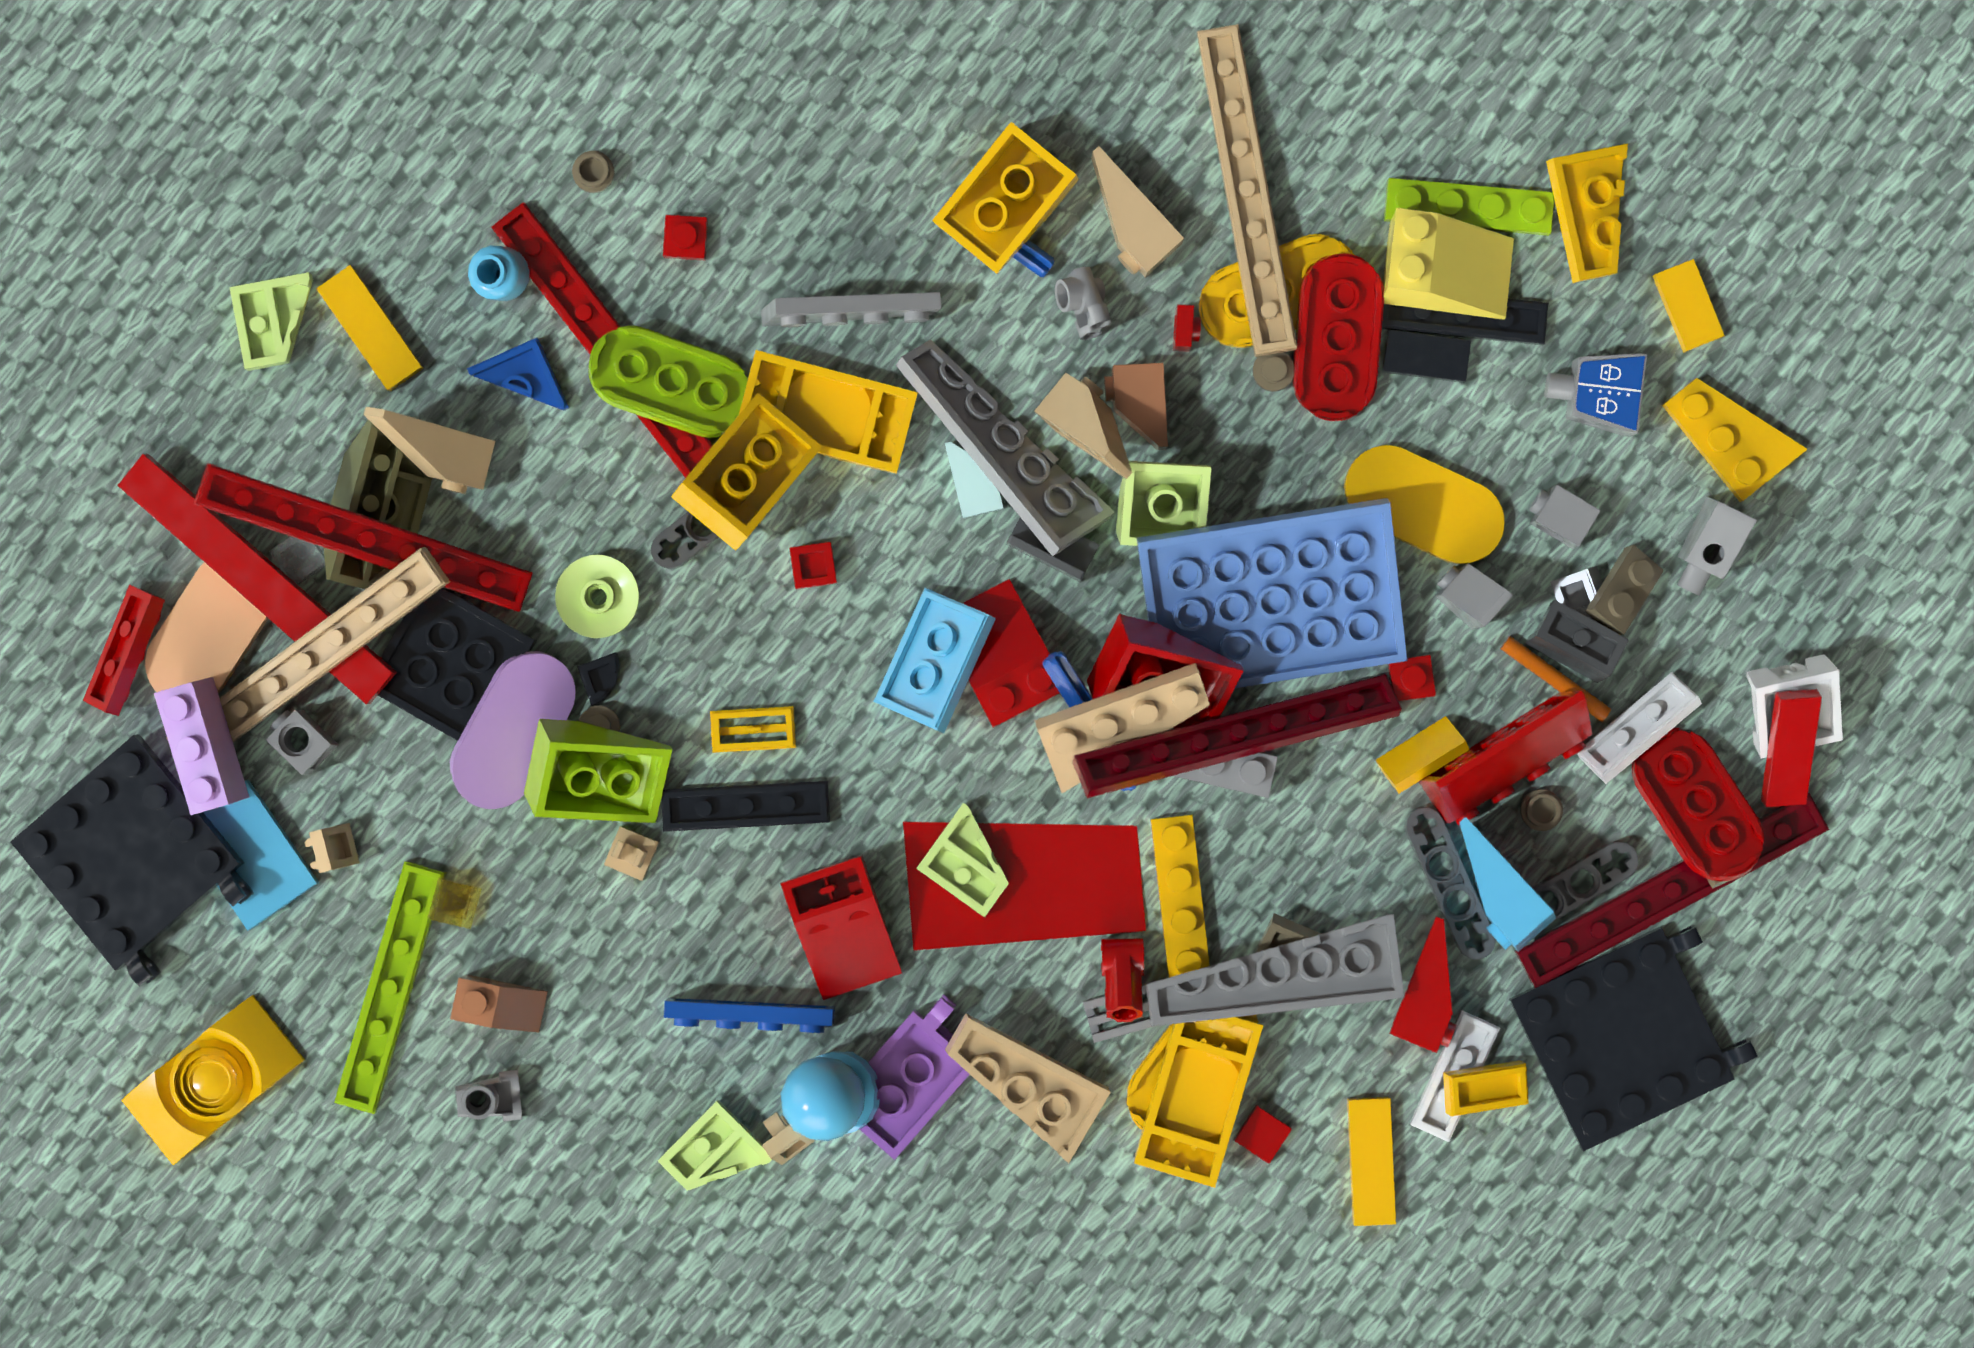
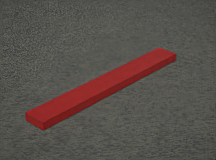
[491,202,713,478]
[117,454,397,705]
[194,463,533,612]

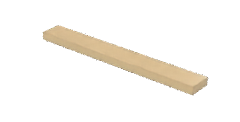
[1197,24,1297,357]
[166,547,450,742]

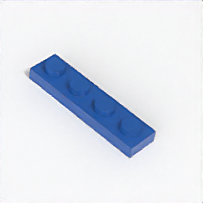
[664,998,835,1033]

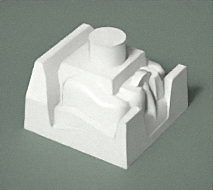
[1746,654,1843,759]

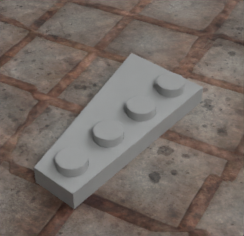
[761,292,941,328]

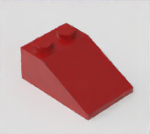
[962,579,1060,727]
[1087,614,1244,729]

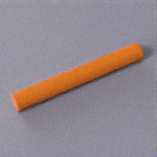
[1500,636,1611,722]

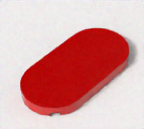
[1292,253,1384,421]
[1632,728,1764,881]

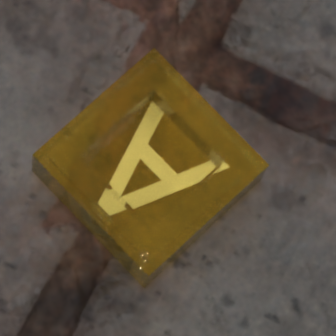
[427,877,482,929]

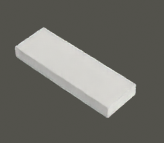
[1577,672,1702,784]
[1409,1010,1500,1142]

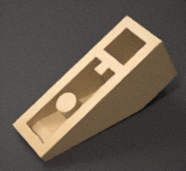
[1092,146,1184,278]
[1034,373,1132,479]
[364,407,495,494]

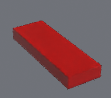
[1761,689,1822,807]

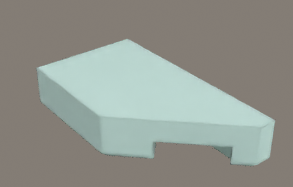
[945,442,1003,519]

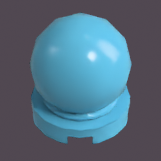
[781,1051,880,1141]

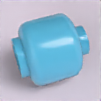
[468,245,530,301]

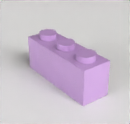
[154,677,249,815]

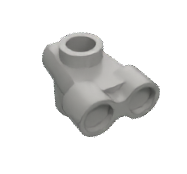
[1055,267,1112,340]
[455,1070,522,1122]

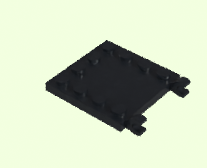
[10,734,254,986]
[1509,926,1758,1152]

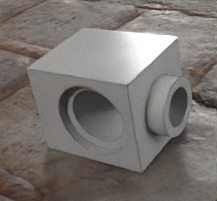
[1529,485,1601,549]
[266,710,339,775]

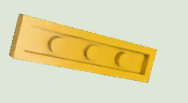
[1150,815,1210,978]

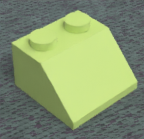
[1116,461,1212,546]

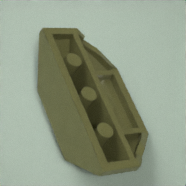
[324,420,432,589]

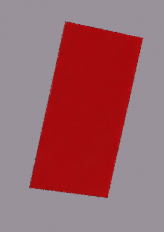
[903,821,1146,951]

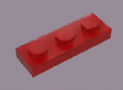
[83,585,165,716]

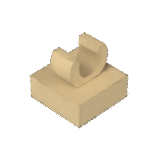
[304,823,360,873]
[604,826,659,881]
[762,1112,816,1165]

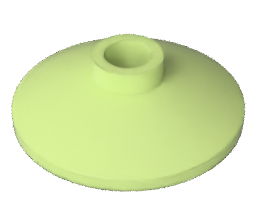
[555,555,639,638]

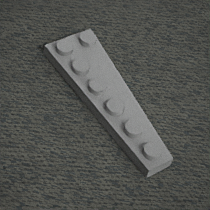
[896,340,1115,556]
[1146,914,1405,1027]

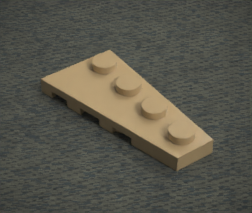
[1035,663,1210,793]
[945,1013,1111,1163]

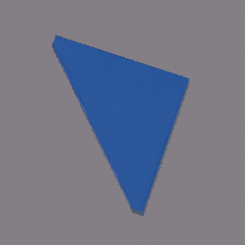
[467,337,570,411]

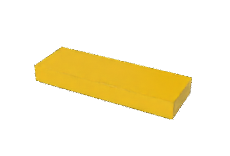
[316,265,423,392]
[1347,1097,1396,1226]

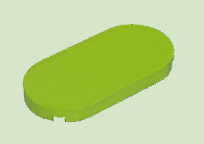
[588,325,748,438]

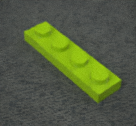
[1384,178,1554,236]

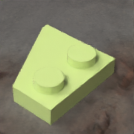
[229,272,313,371]
[916,803,1009,917]
[658,1100,772,1191]

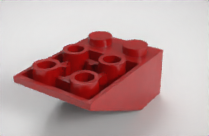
[780,855,902,1000]

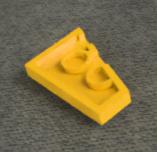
[1546,144,1628,283]
[1662,378,1808,502]

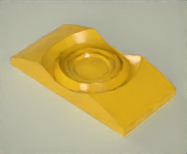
[739,350,918,474]
[122,995,305,1165]
[1134,1017,1263,1188]

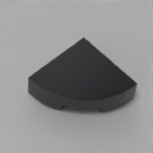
[577,652,620,706]

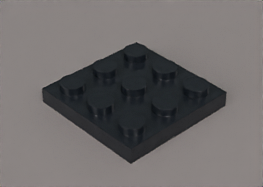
[378,587,537,741]

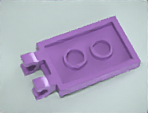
[860,994,970,1160]

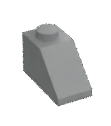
[1435,564,1513,630]

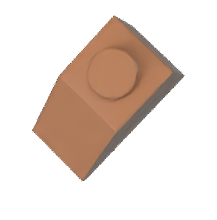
[1104,363,1168,450]
[450,974,548,1033]

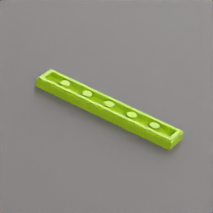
[334,861,446,1114]

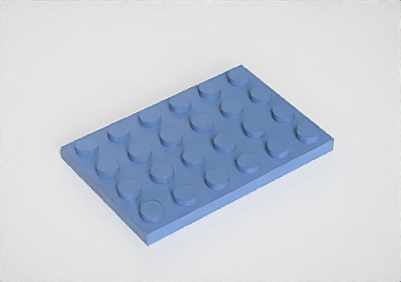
[1136,498,1407,688]

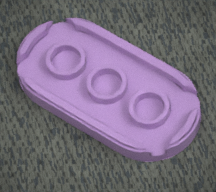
[450,651,576,809]

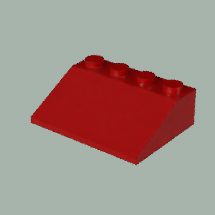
[1419,690,1593,826]

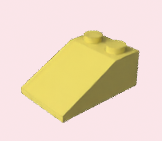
[1383,208,1514,320]

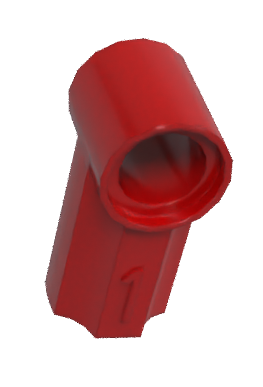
[1101,938,1144,1022]

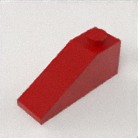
[1389,916,1457,1053]

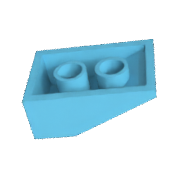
[1459,817,1556,952]

